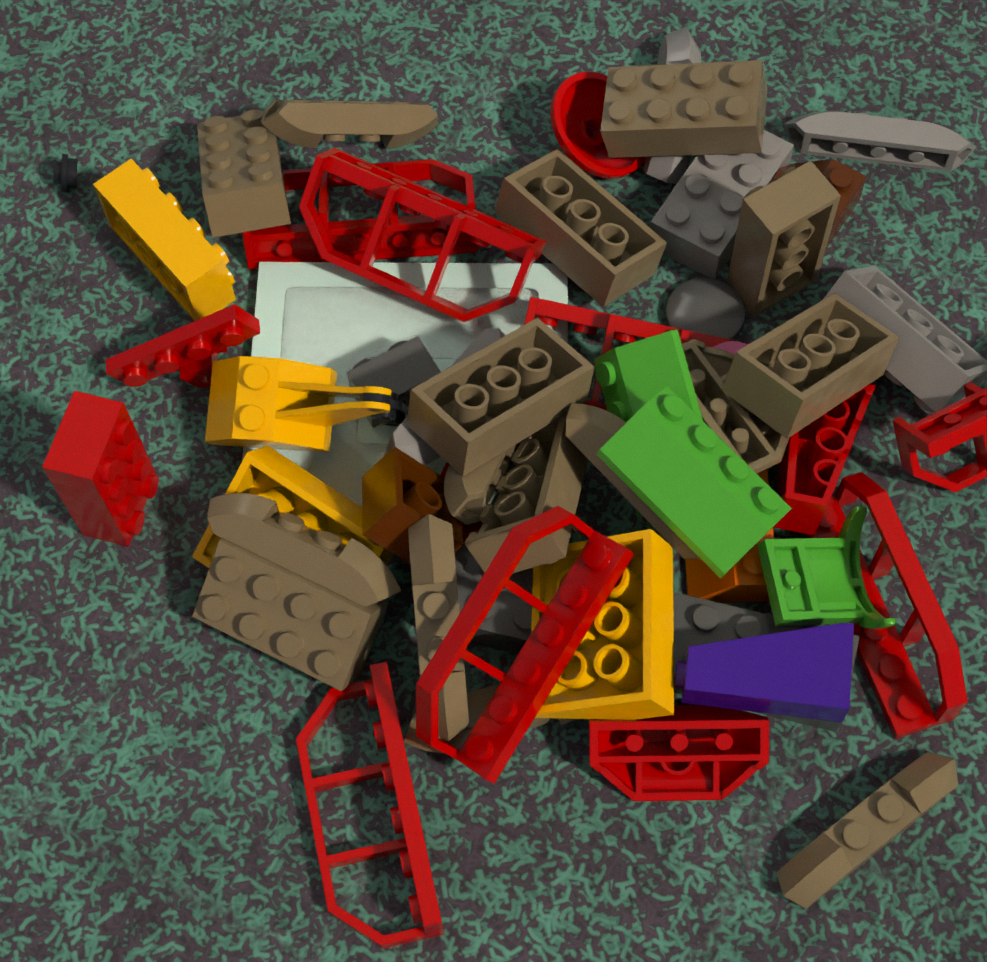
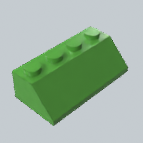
[594,329,703,518]
[596,386,792,578]

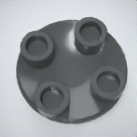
[666,278,745,340]

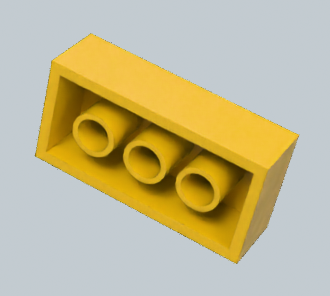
[93,158,236,321]

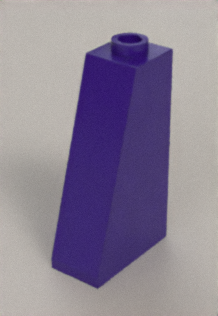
[674,623,854,723]

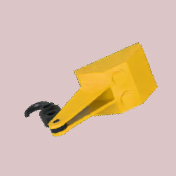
[205,356,409,453]

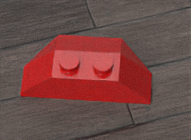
[589,705,769,801]

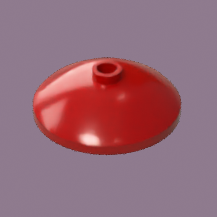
[550,72,645,179]

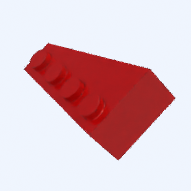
[774,384,876,536]

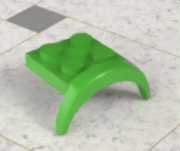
[757,505,896,629]

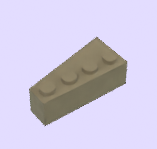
[464,413,588,574]

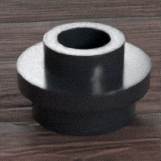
[53,154,78,192]

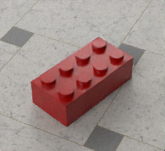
[42,390,159,547]

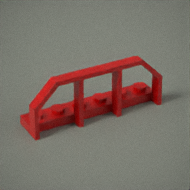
[299,148,547,322]
[242,159,478,269]
[524,297,749,410]
[892,382,987,492]
[805,472,968,739]
[416,506,634,784]
[296,662,445,949]

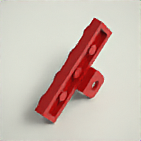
[105,304,260,388]

